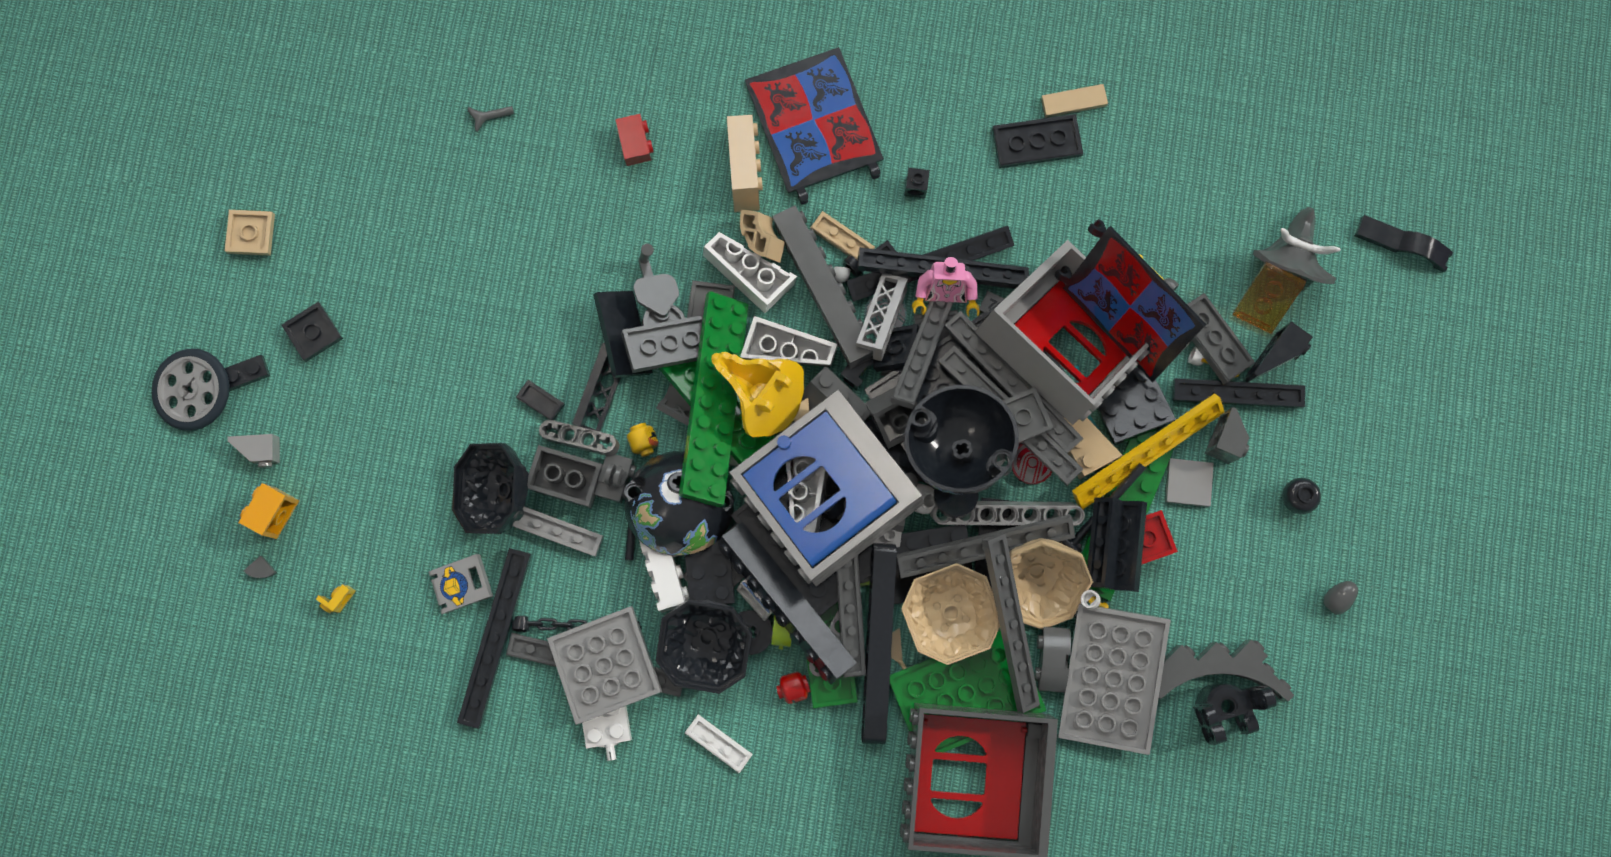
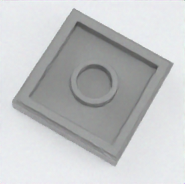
[1165,458,1214,507]

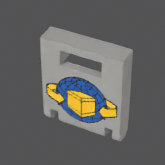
[429,554,493,614]

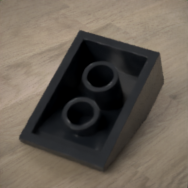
[1241,321,1313,382]

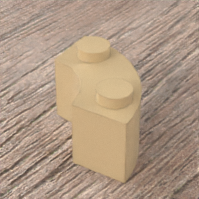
[740,209,785,263]

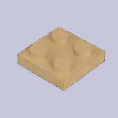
[225,210,275,256]

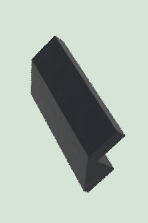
[1087,497,1147,592]

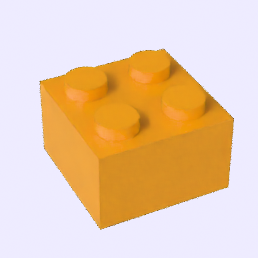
[238,483,299,539]

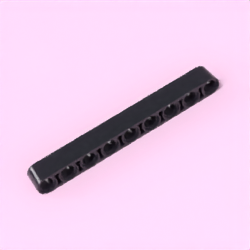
[861,543,897,744]

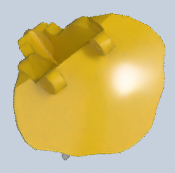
[711,352,804,437]

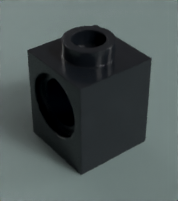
[904,167,930,199]

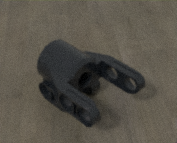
[1193,684,1277,745]

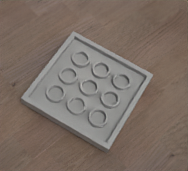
[547,606,662,725]

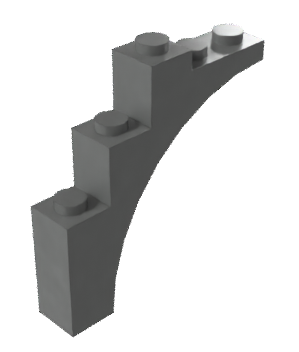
[1158,640,1294,702]

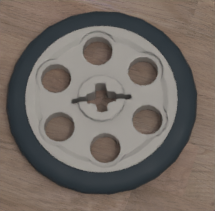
[151,349,230,431]

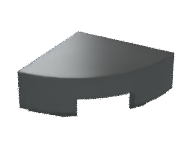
[243,556,277,578]

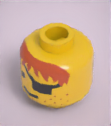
[627,423,659,457]

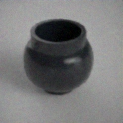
[1281,477,1321,515]

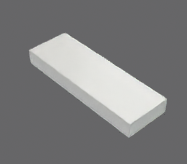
[685,714,753,773]

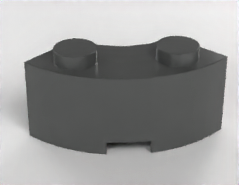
[1034,627,1071,693]

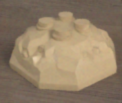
[991,538,1093,630]
[901,563,1000,665]

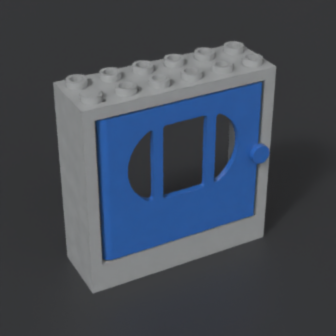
[729,390,924,586]

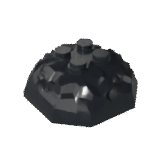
[452,443,529,534]
[655,599,752,694]

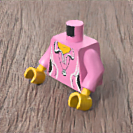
[912,257,980,317]

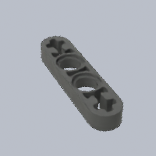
[539,420,620,456]

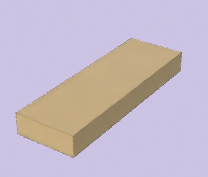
[1041,84,1108,118]
[810,211,875,260]

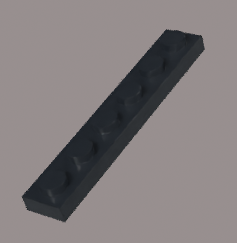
[1172,378,1305,408]

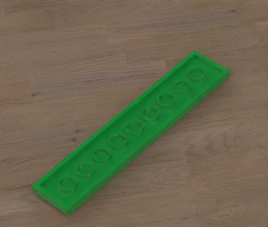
[679,291,749,507]

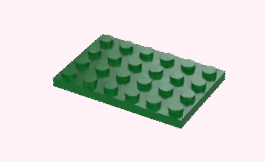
[890,630,1046,752]

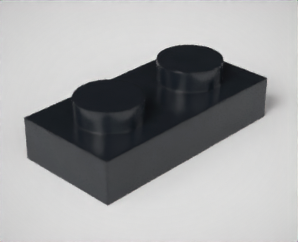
[224,355,271,392]

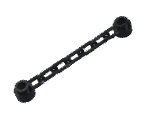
[511,616,642,632]

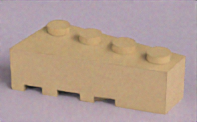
[727,115,763,212]
[1065,418,1123,480]

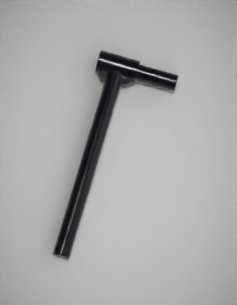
[1059,463,1146,553]

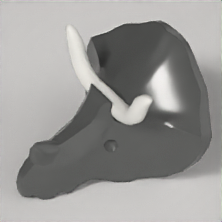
[1253,207,1341,288]

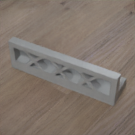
[856,273,908,361]

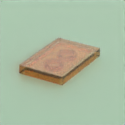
[1232,262,1306,334]

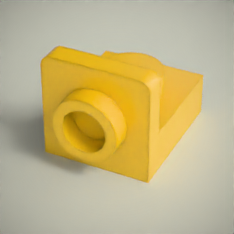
[316,584,356,613]

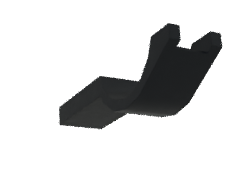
[1354,215,1453,272]

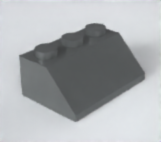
[801,366,871,436]

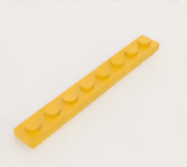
[1072,393,1225,509]

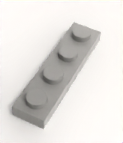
[513,507,604,557]

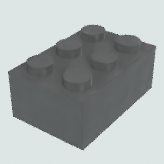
[528,445,602,509]

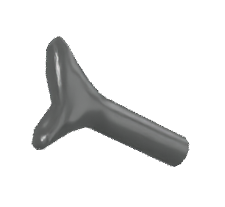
[468,106,514,132]

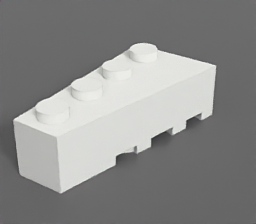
[703,232,797,313]
[740,316,838,367]
[786,457,828,533]
[639,540,689,613]

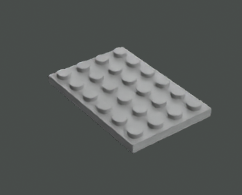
[1058,604,1171,755]

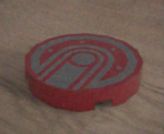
[1012,445,1052,485]

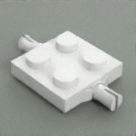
[582,706,632,761]

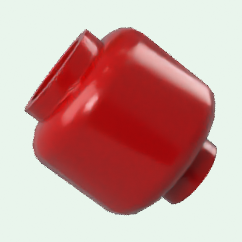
[776,671,811,704]

